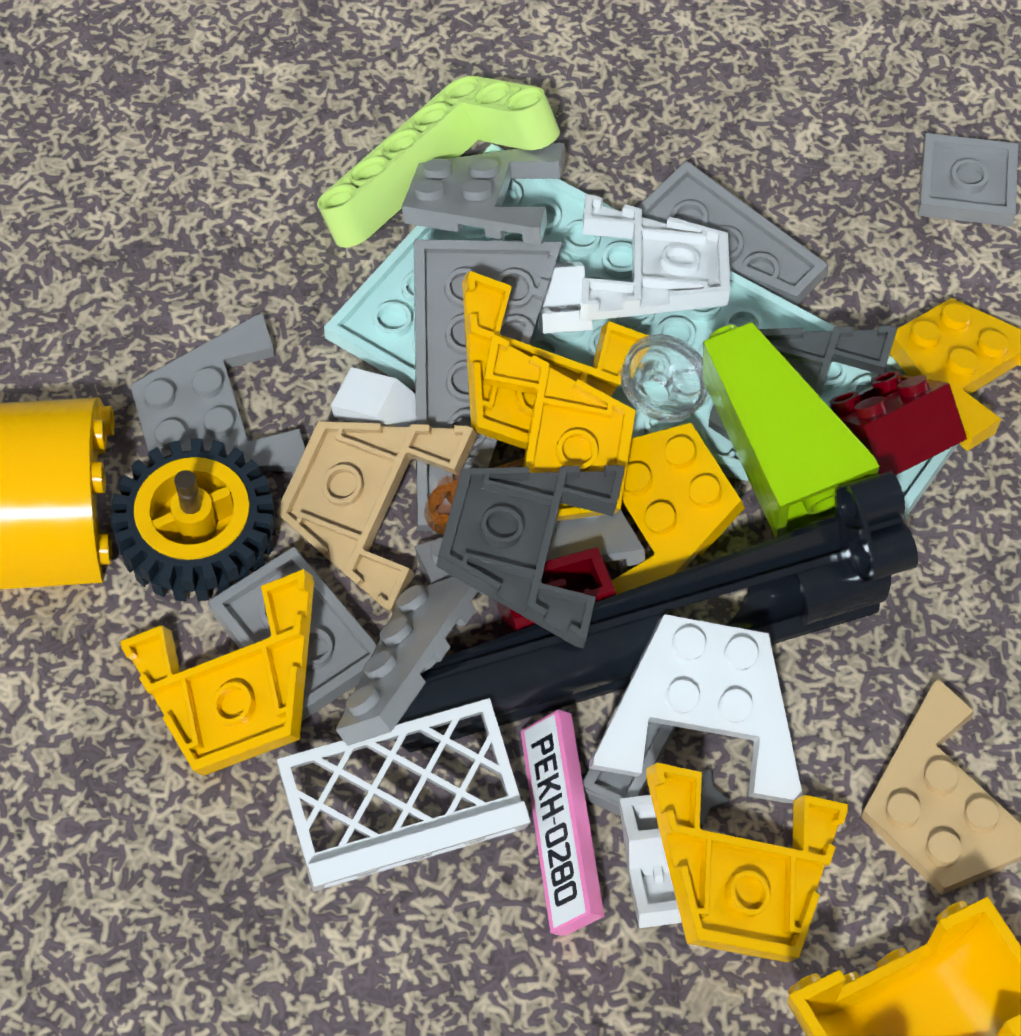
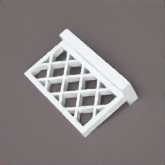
[277,698,531,892]

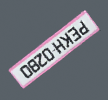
[520,709,605,936]

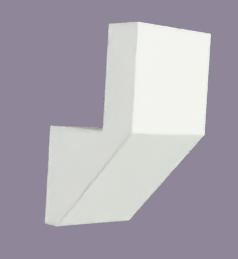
[538,261,593,334]
[331,367,416,461]
[619,795,682,928]

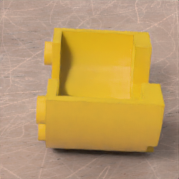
[0,397,115,589]
[787,896,1021,1036]

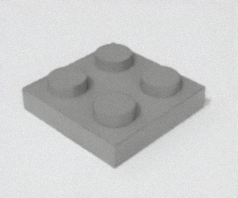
[918,133,1019,227]

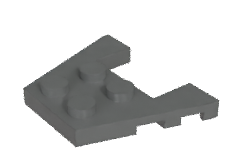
[708,325,897,441]
[436,465,625,648]

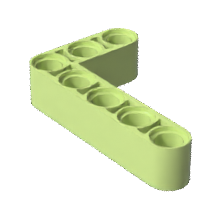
[317,76,560,248]

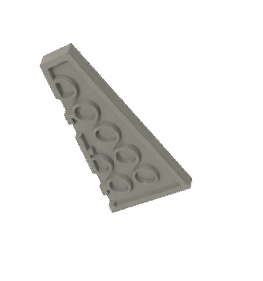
[414,239,562,531]

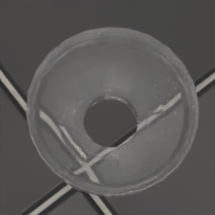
[620,334,709,423]

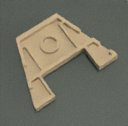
[276,421,477,614]
[861,679,1021,895]

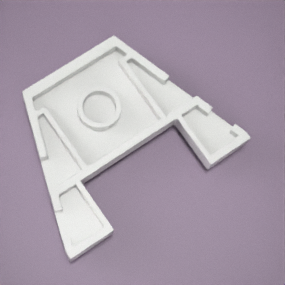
[579,194,731,321]
[589,614,802,803]

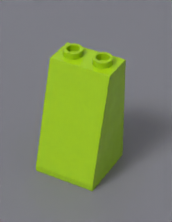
[703,322,879,538]

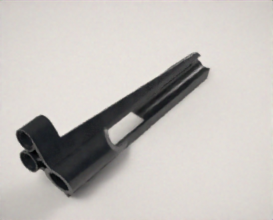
[394,470,918,753]

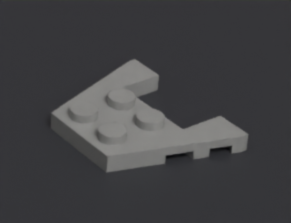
[402,143,565,245]
[130,314,305,475]

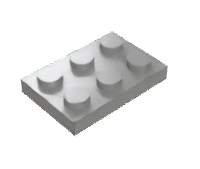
[207,547,377,722]

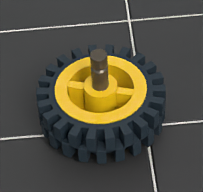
[111,439,276,602]

